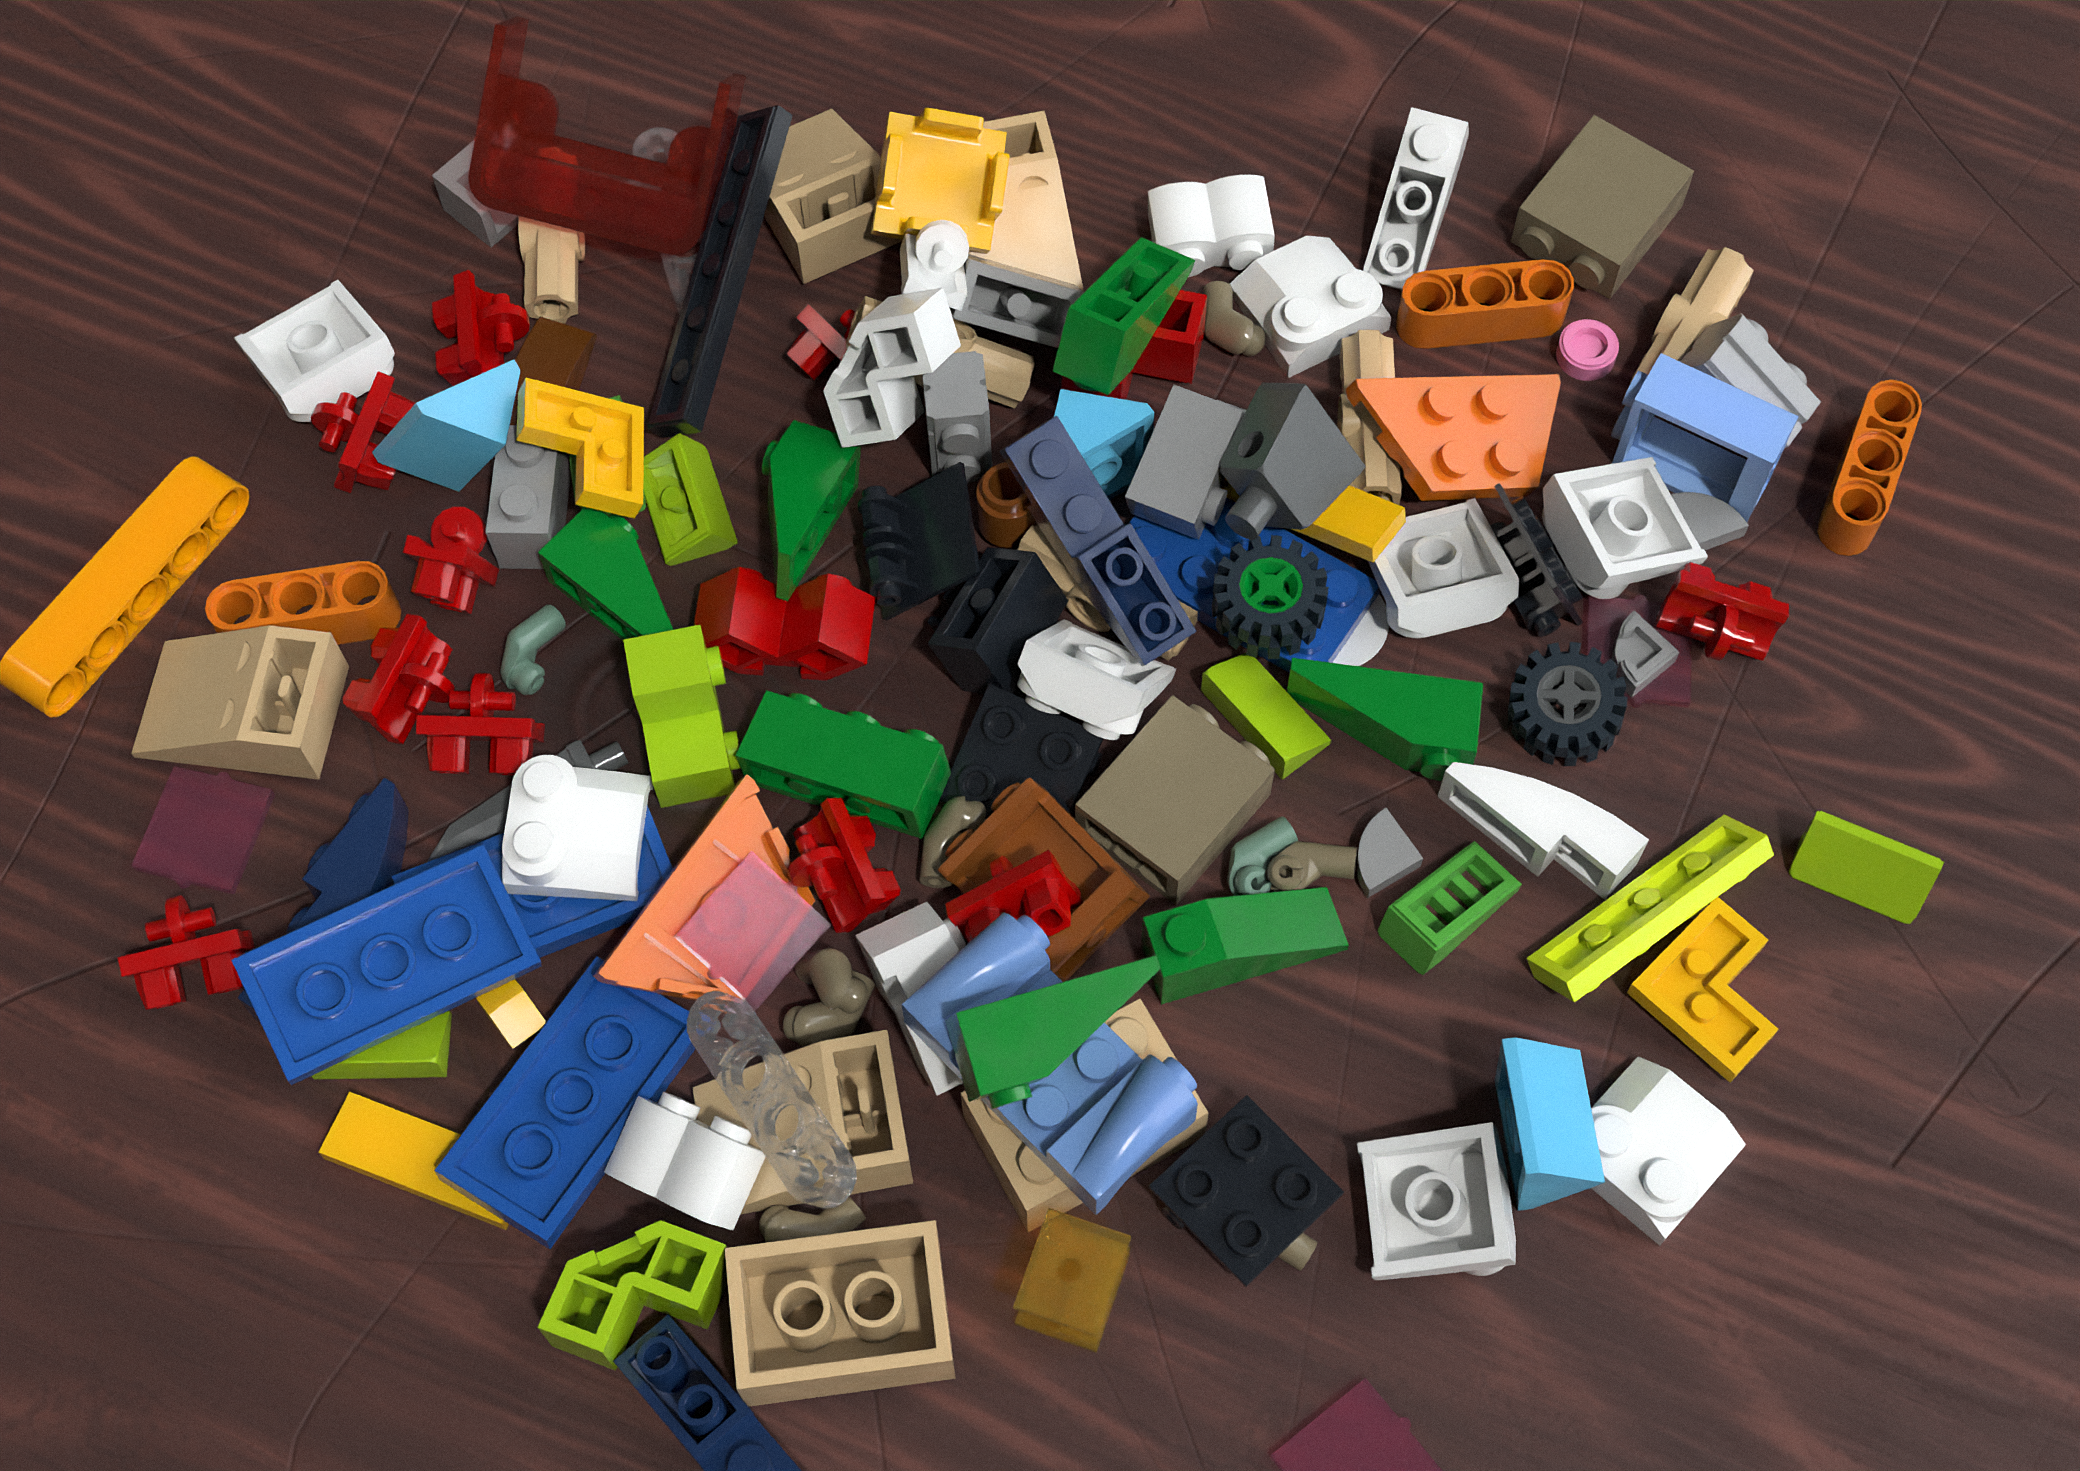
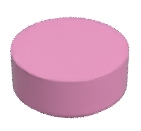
[1556,319,1619,381]

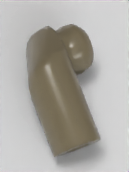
[1203,281,1266,357]

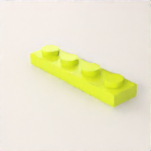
[1526,814,1774,1002]

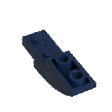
[999,416,1197,666]
[238,778,409,1023]
[613,1314,802,1471]

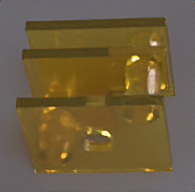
[1013,1208,1131,1353]

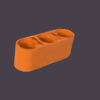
[1396,259,1574,349]
[1817,380,1922,556]
[205,561,402,645]

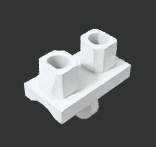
[900,220,969,311]

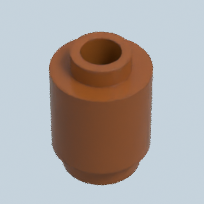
[977,463,1037,548]

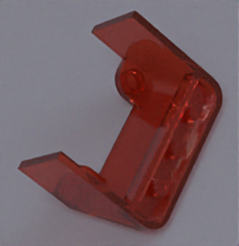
[468,16,746,255]

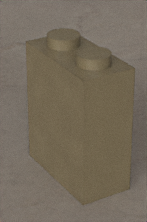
[1511,115,1694,299]
[1075,695,1275,905]

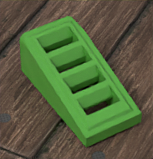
[1378,841,1522,975]

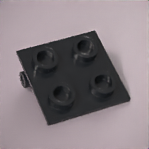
[858,462,981,621]
[1490,483,1583,637]
[939,683,1104,820]
[1148,1095,1344,1287]

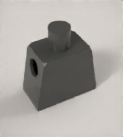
[1220,382,1366,540]

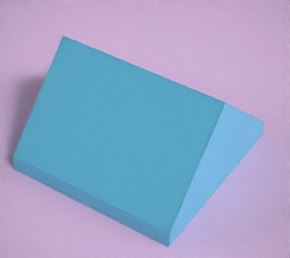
[372,360,520,492]
[1054,389,1155,500]
[1495,1037,1605,1211]

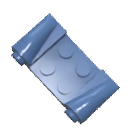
[901,912,1198,1215]

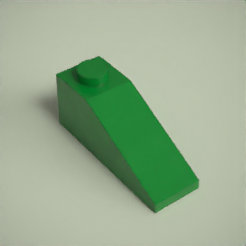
[1053,237,1195,395]
[762,420,861,601]
[538,507,673,641]
[1287,658,1484,781]
[1141,887,1349,1005]
[945,955,1161,1109]

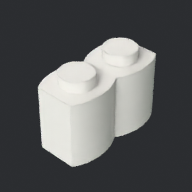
[1148,175,1275,277]
[604,1092,767,1230]

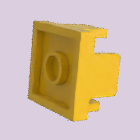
[871,108,1010,254]

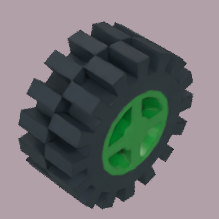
[1212,535,1329,659]

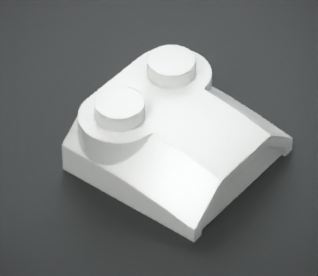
[1230,236,1391,378]
[234,280,395,422]
[1542,457,1708,599]
[1368,498,1519,638]
[1017,619,1176,740]
[502,755,653,901]
[1591,1057,1746,1246]
[1357,1122,1516,1280]

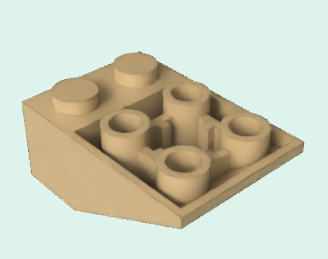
[764,109,903,284]
[968,111,1083,290]
[131,625,349,780]
[692,1030,913,1214]

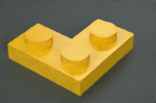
[516,378,644,519]
[1627,897,1779,1082]

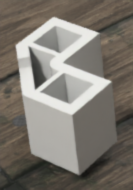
[823,287,961,448]
[855,902,966,1096]

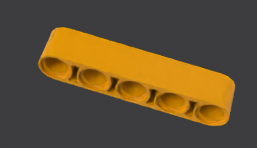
[0,456,250,718]

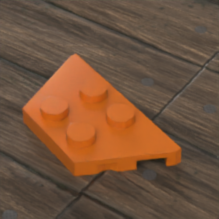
[1345,374,1561,501]
[593,774,815,1008]

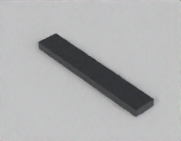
[647,105,793,438]

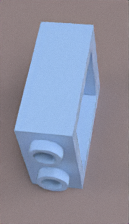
[1611,353,1799,522]

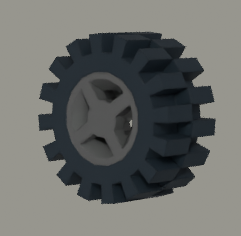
[1508,642,1628,767]

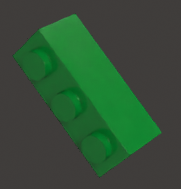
[735,690,951,839]

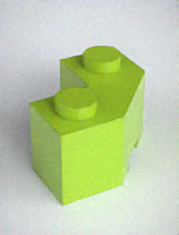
[623,625,741,808]
[537,1220,727,1371]

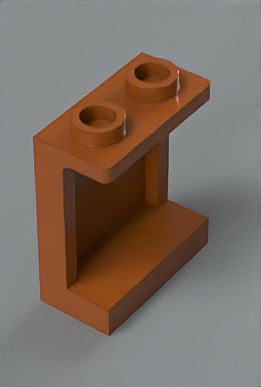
[938,778,1150,982]

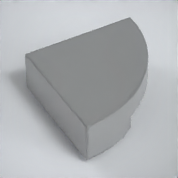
[1671,492,1749,550]
[1612,610,1680,698]
[1357,808,1423,898]

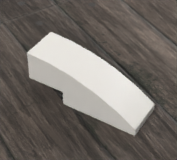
[1438,762,1649,900]

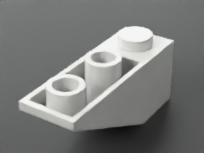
[1363,107,1469,290]

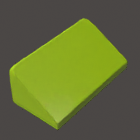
[643,433,737,566]
[1201,653,1331,780]
[1788,811,1944,924]
[311,1011,452,1080]

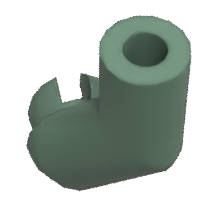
[500,605,566,695]
[1227,816,1298,896]

